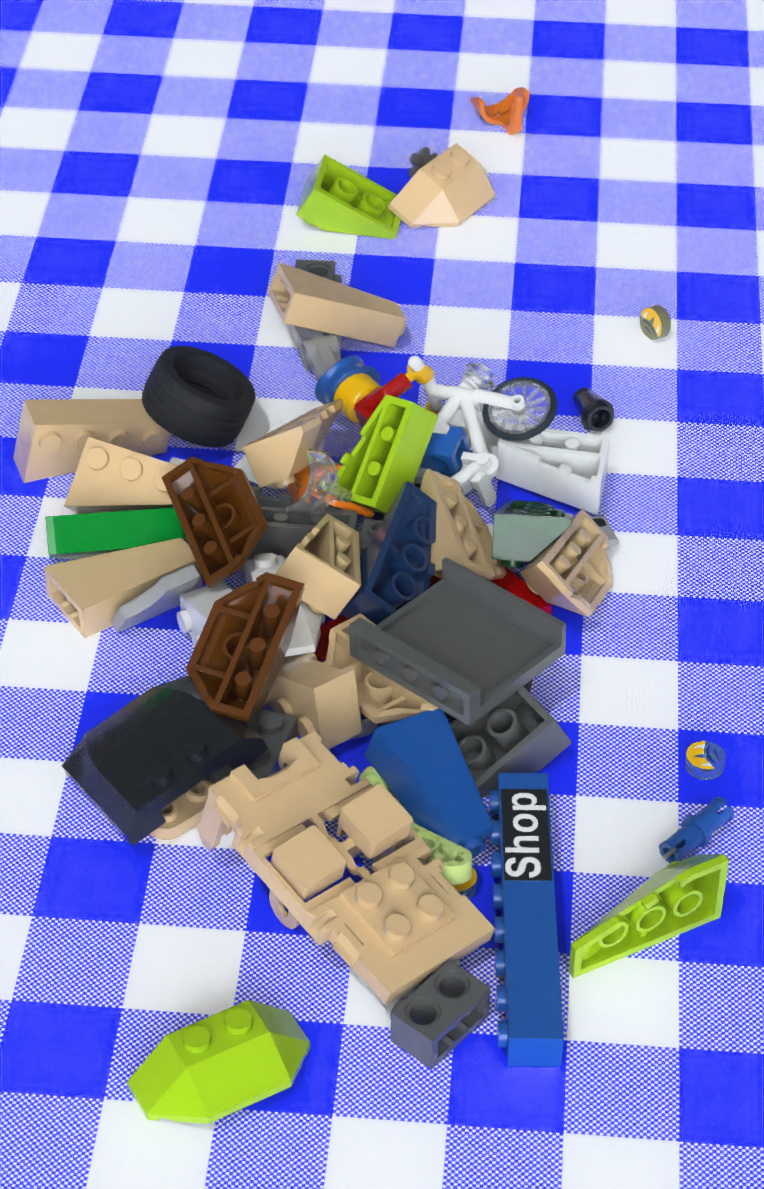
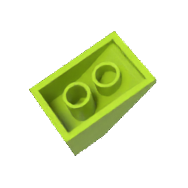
[296,154,401,239]

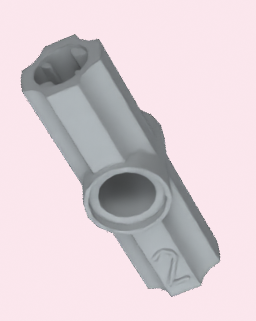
[292,325,341,382]

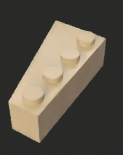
[13,399,170,483]

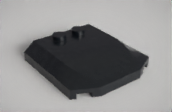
[61,676,269,846]

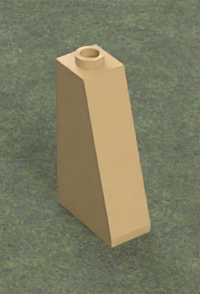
[267,262,406,347]
[44,538,203,638]

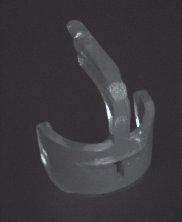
[284,448,353,517]

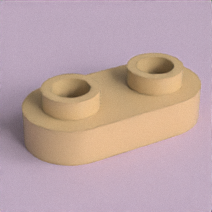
[150,779,214,840]

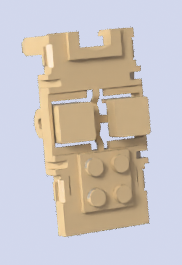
[197,731,495,1005]

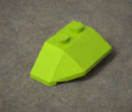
[127,1000,311,1124]

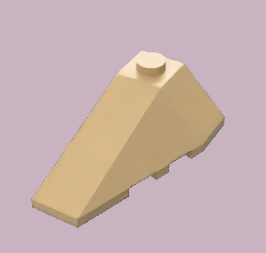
[242,398,344,489]

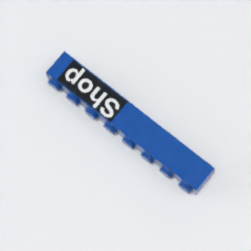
[489,773,564,1067]

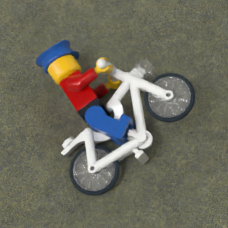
[315,355,558,521]

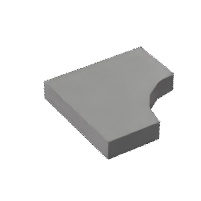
[111,565,200,634]

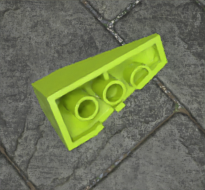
[569,854,729,979]

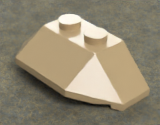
[388,143,496,228]
[420,469,507,580]
[520,509,613,617]
[326,613,439,724]

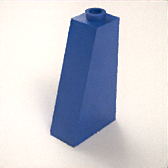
[364,709,493,859]

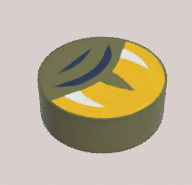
[640,305,671,340]

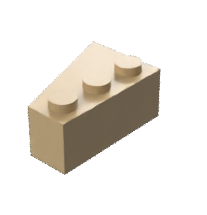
[64,437,178,513]
[275,513,361,620]
[265,653,362,749]

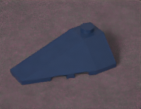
[341,481,437,625]

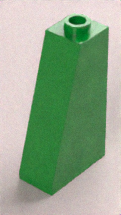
[45,507,186,558]

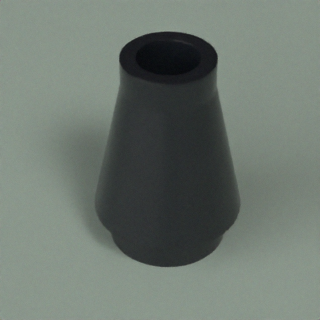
[573,388,614,431]

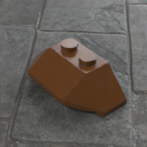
[162,457,268,589]
[186,572,304,723]

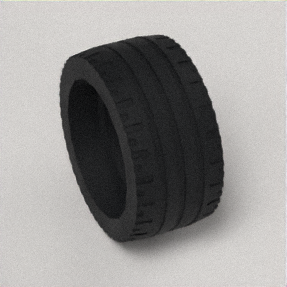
[142,346,256,448]

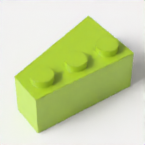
[320,395,439,515]

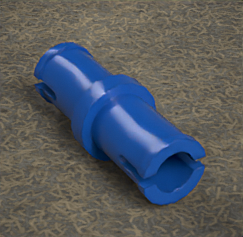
[659,796,734,864]

